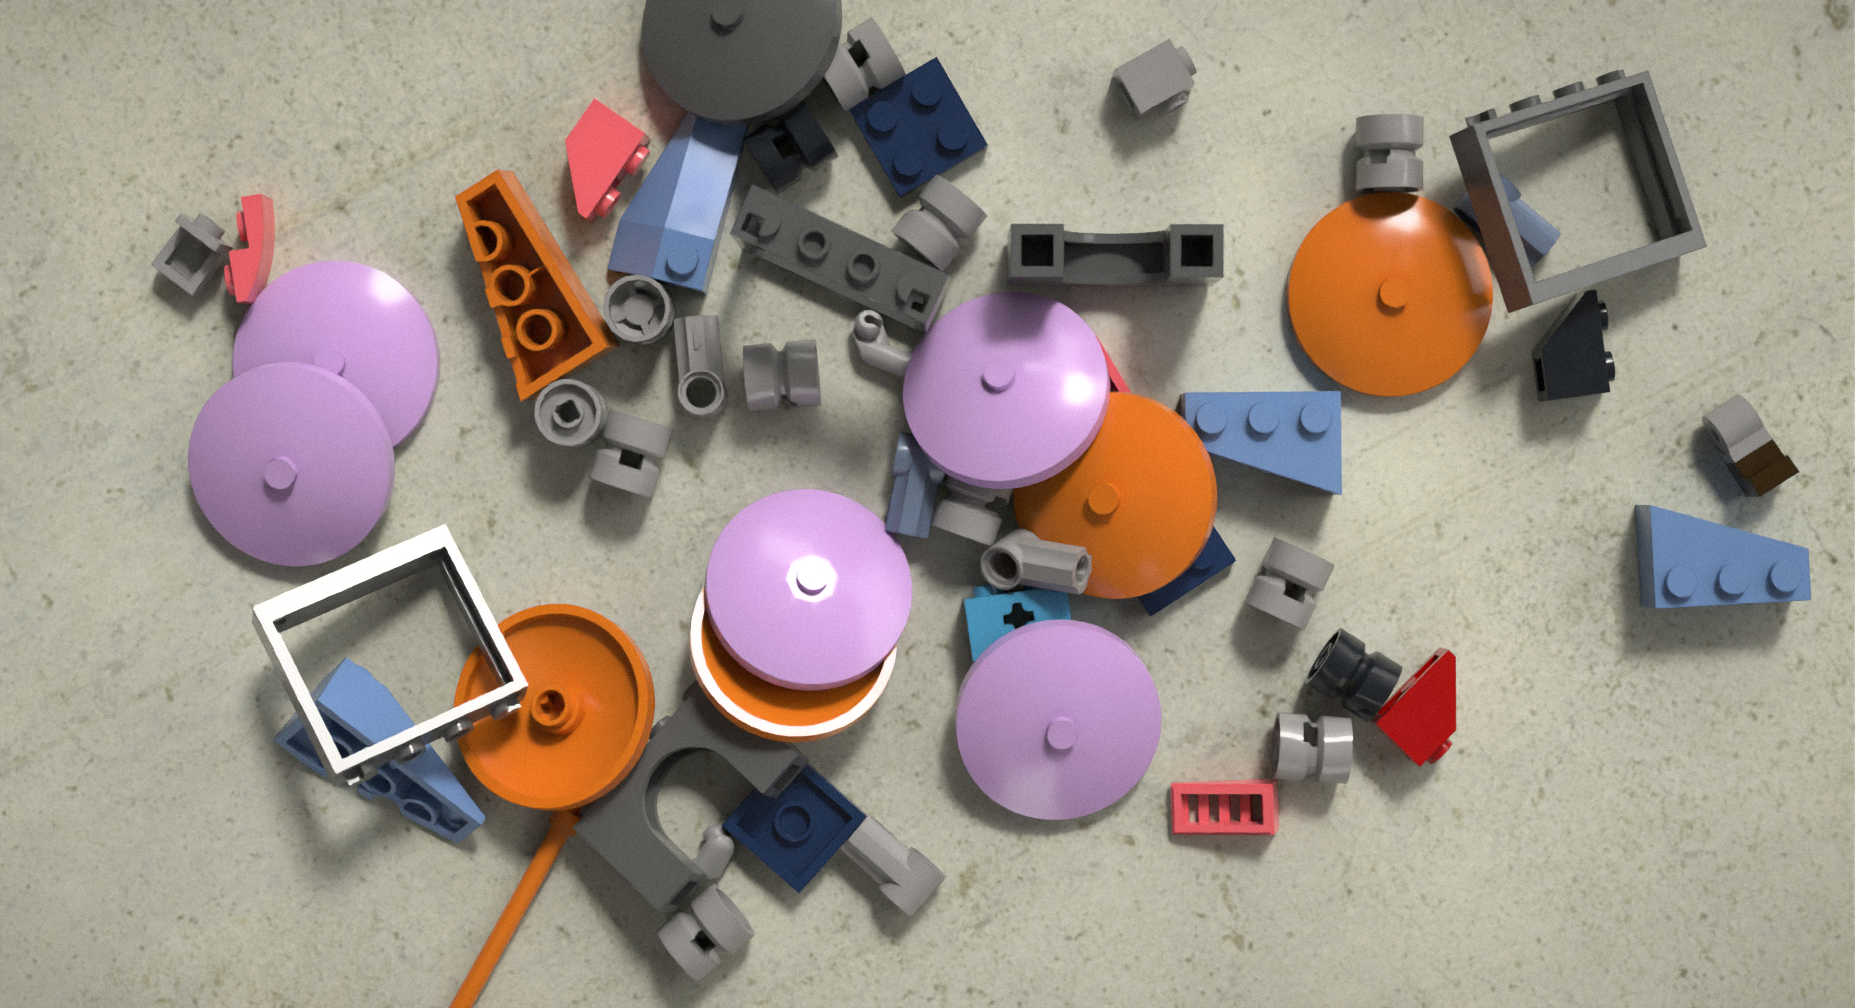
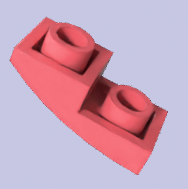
[224,194,275,306]

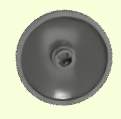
[642,0,842,126]

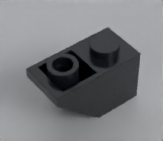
[1531,290,1615,402]

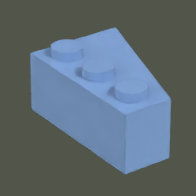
[1180,391,1342,495]
[1635,505,1811,609]

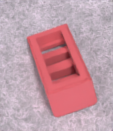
[1171,779,1279,835]

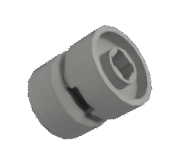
[822,17,906,112]
[1356,114,1424,193]
[891,174,987,272]
[603,274,677,346]
[743,339,821,411]
[534,379,609,447]
[588,409,674,498]
[931,475,1013,546]
[1244,537,1335,630]
[1271,712,1353,784]
[657,884,755,982]

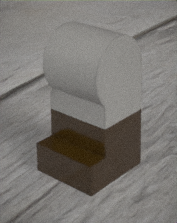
[1702,395,1799,497]

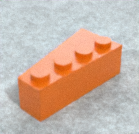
[455,169,620,401]

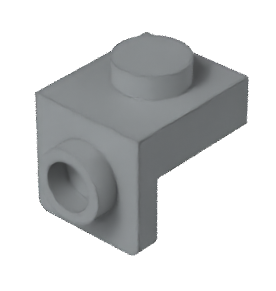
[151,213,233,297]

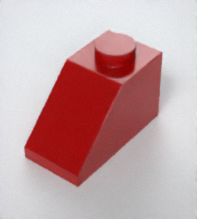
[1370,647,1457,767]

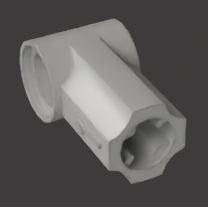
[673,315,728,420]
[980,529,1092,595]
[840,814,946,916]

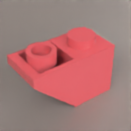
[565,98,651,223]

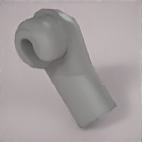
[851,310,912,377]
[691,824,735,883]

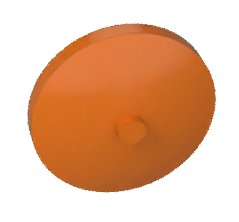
[1286,192,1493,397]
[1013,392,1217,599]
[689,588,897,742]
[454,604,655,811]

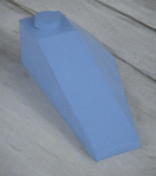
[607,112,749,295]
[273,657,486,843]

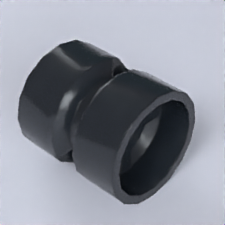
[742,100,839,195]
[1305,628,1403,722]

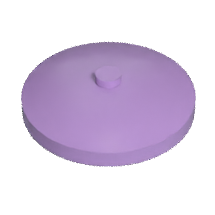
[232,261,440,449]
[903,292,1110,489]
[188,362,395,567]
[704,489,912,691]
[954,619,1161,820]

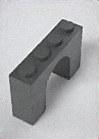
[1007,224,1224,287]
[573,680,810,914]

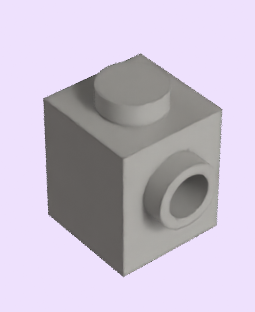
[1113,38,1197,120]

